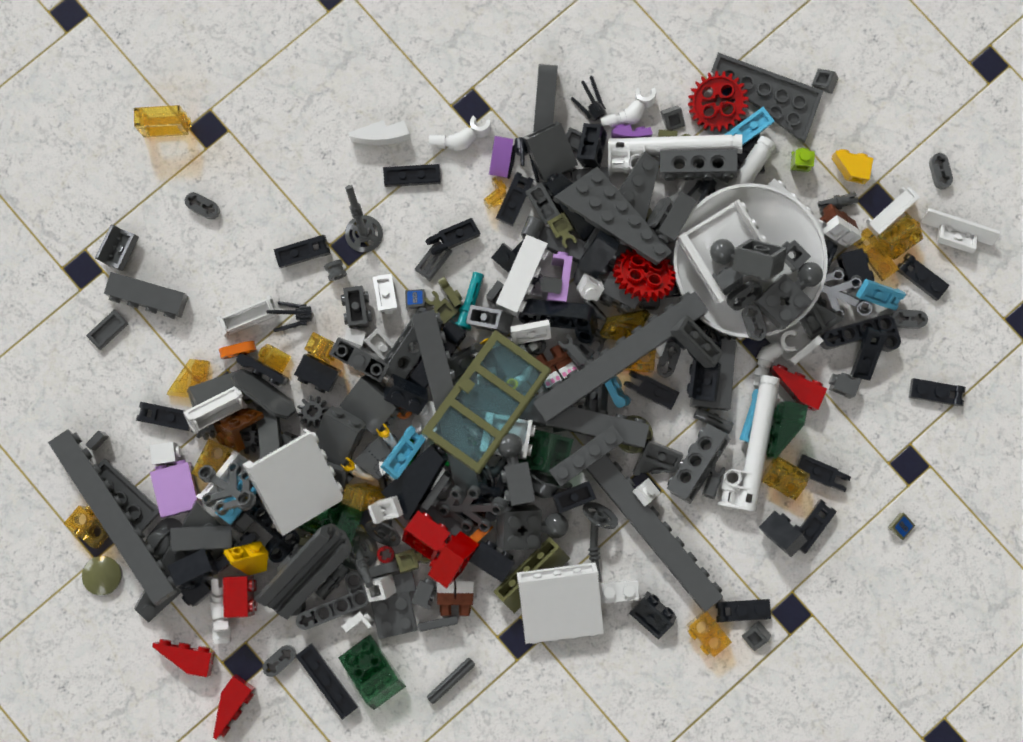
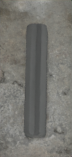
[427,658,475,704]

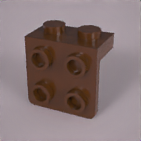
[214,407,264,452]

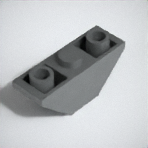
[329,337,390,383]

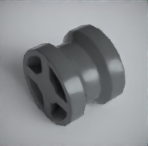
[324,260,347,281]

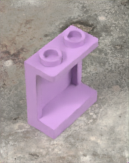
[546,252,573,302]
[150,460,202,518]

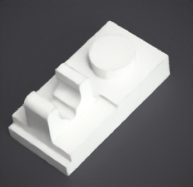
[373,274,398,315]
[364,328,393,360]

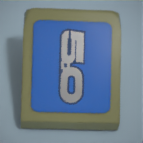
[888,513,915,540]

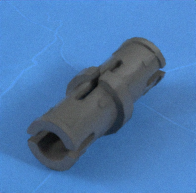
[818,192,858,213]
[694,407,734,434]
[315,563,351,600]

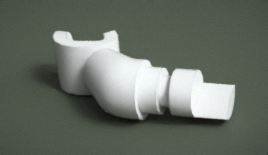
[599,87,656,128]
[429,116,491,151]
[753,330,798,386]
[210,575,231,644]

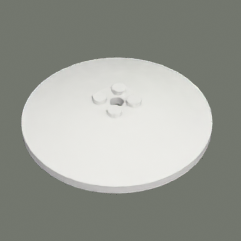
[673,183,828,338]

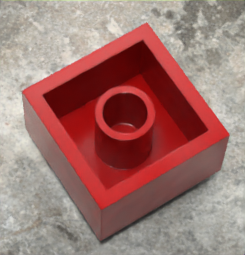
[401,511,450,561]
[428,531,480,589]
[223,575,258,618]

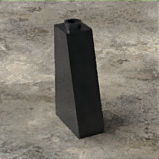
[545,172,595,242]
[381,444,449,521]

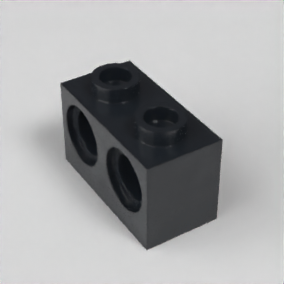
[576,123,607,168]

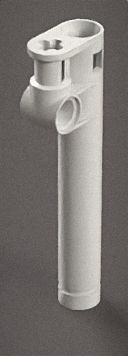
[608,134,742,175]
[727,136,776,187]
[718,375,780,512]

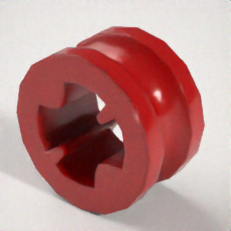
[377,546,395,563]

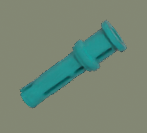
[455,272,484,330]

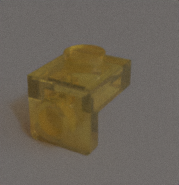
[484,177,507,209]
[258,344,291,373]

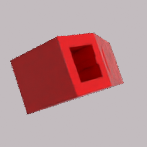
[769,364,827,411]
[152,639,215,677]
[213,674,255,740]

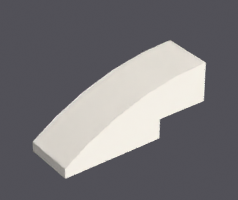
[348,120,410,145]

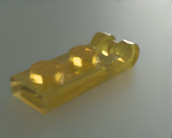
[853,228,899,281]

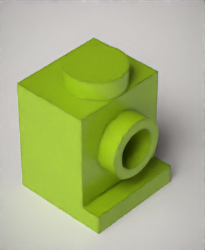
[790,148,815,172]

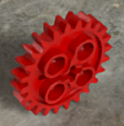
[688,71,750,133]
[613,249,676,302]

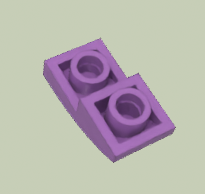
[611,124,653,138]
[489,136,513,178]

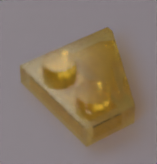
[600,309,650,340]
[167,359,210,398]

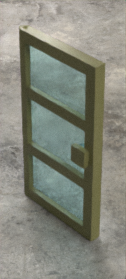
[421,330,552,474]

